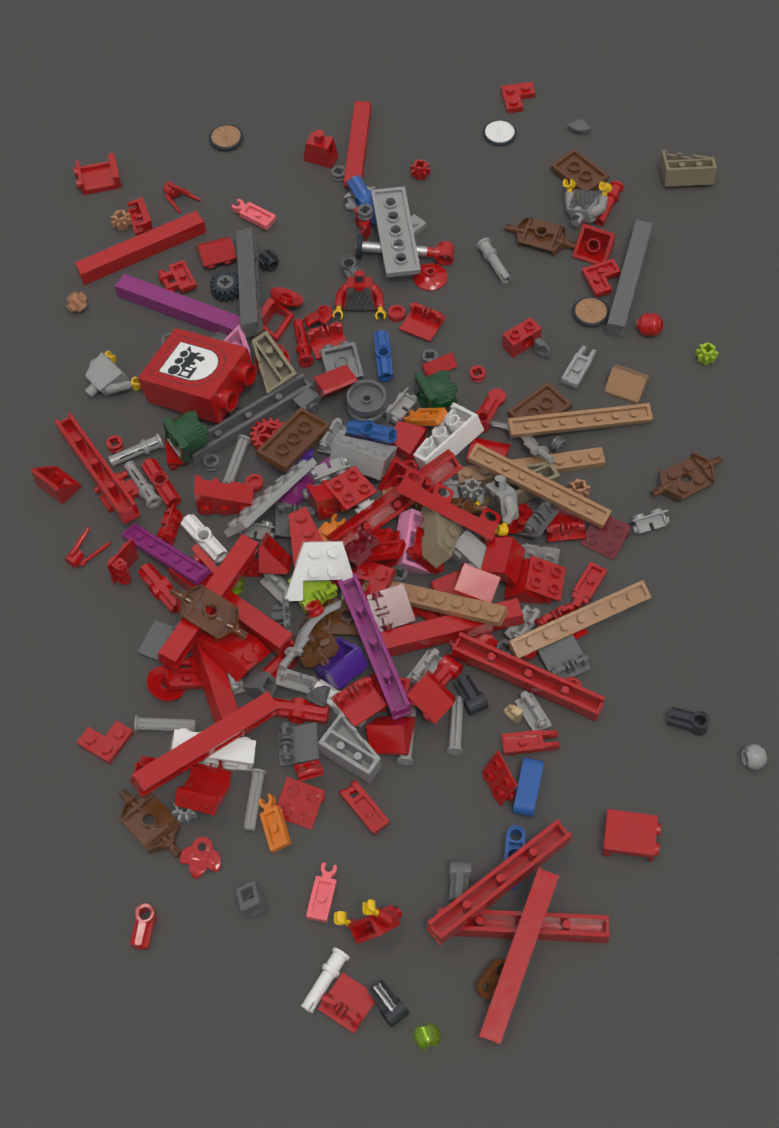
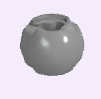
[741,744,767,770]

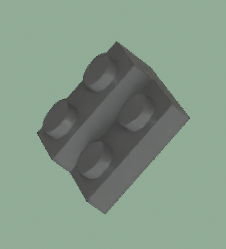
[319,340,364,379]

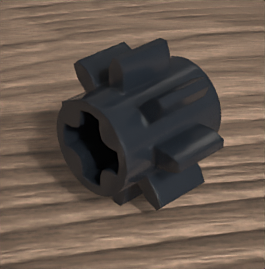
[258,249,280,271]

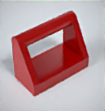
[258,297,295,342]

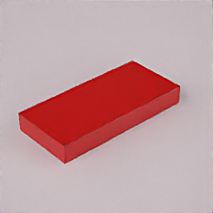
[422,352,458,376]

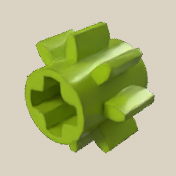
[695,342,719,365]

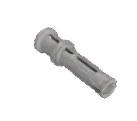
[476,238,512,284]
[108,433,164,467]
[124,461,162,509]

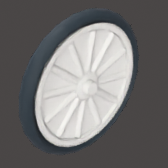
[483,119,517,146]

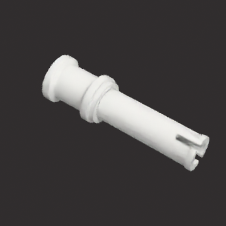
[300,947,350,1013]

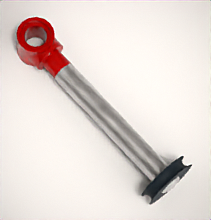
[355,235,455,266]

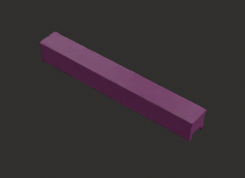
[115,274,241,336]
[338,574,413,720]

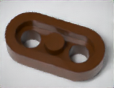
[475,958,506,999]

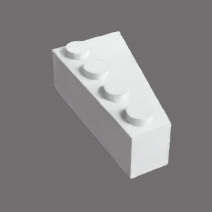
[413,403,484,469]
[170,728,256,771]

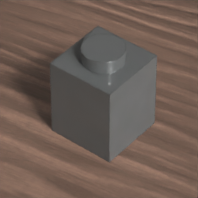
[243,671,278,699]

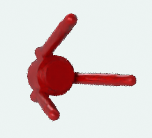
[163,181,201,213]
[64,526,111,568]

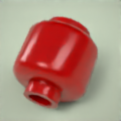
[636,313,664,336]

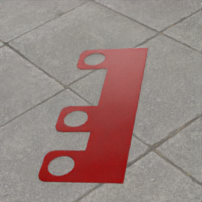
[397,468,501,540]

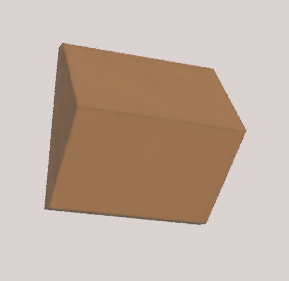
[604,364,651,404]

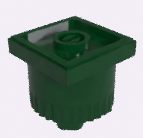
[414,370,458,408]
[162,410,209,463]

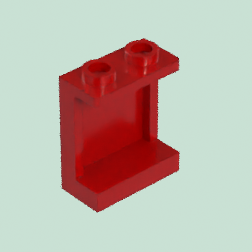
[73,153,122,195]
[175,763,232,816]
[602,809,661,862]

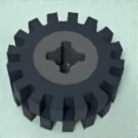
[210,270,239,303]

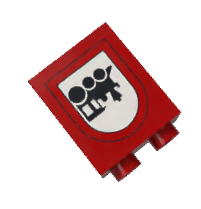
[138,328,257,424]

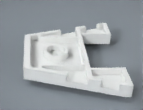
[285,541,353,601]

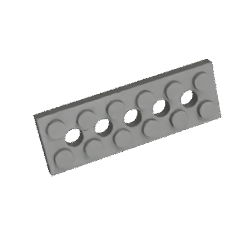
[371,186,421,277]
[223,458,317,537]

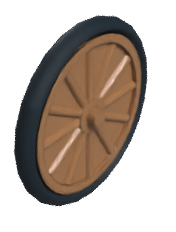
[209,124,243,150]
[572,297,610,327]

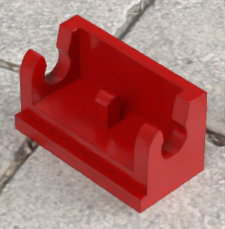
[127,197,153,236]

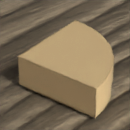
[502,704,523,724]

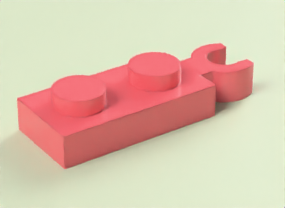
[232,199,277,230]
[306,862,337,923]

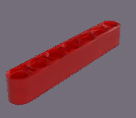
[344,101,371,188]

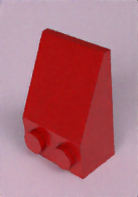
[197,632,271,683]

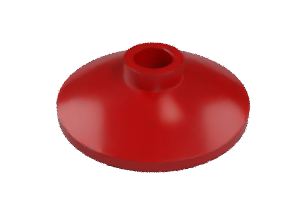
[413,263,448,291]
[270,287,304,308]
[146,666,185,702]

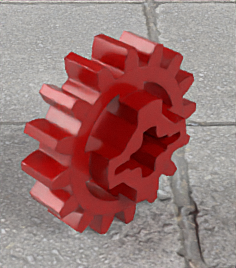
[250,417,285,450]

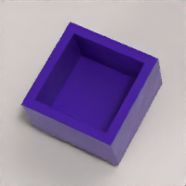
[313,637,369,689]

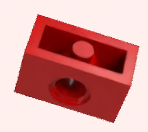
[502,317,542,358]

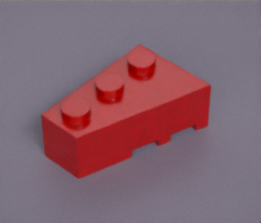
[194,475,255,515]
[306,480,344,521]
[288,506,323,569]

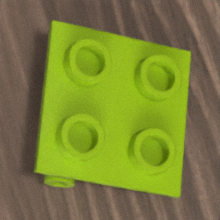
[287,579,338,614]

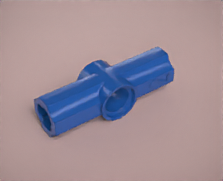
[346,175,377,226]
[373,330,394,382]
[346,420,397,444]

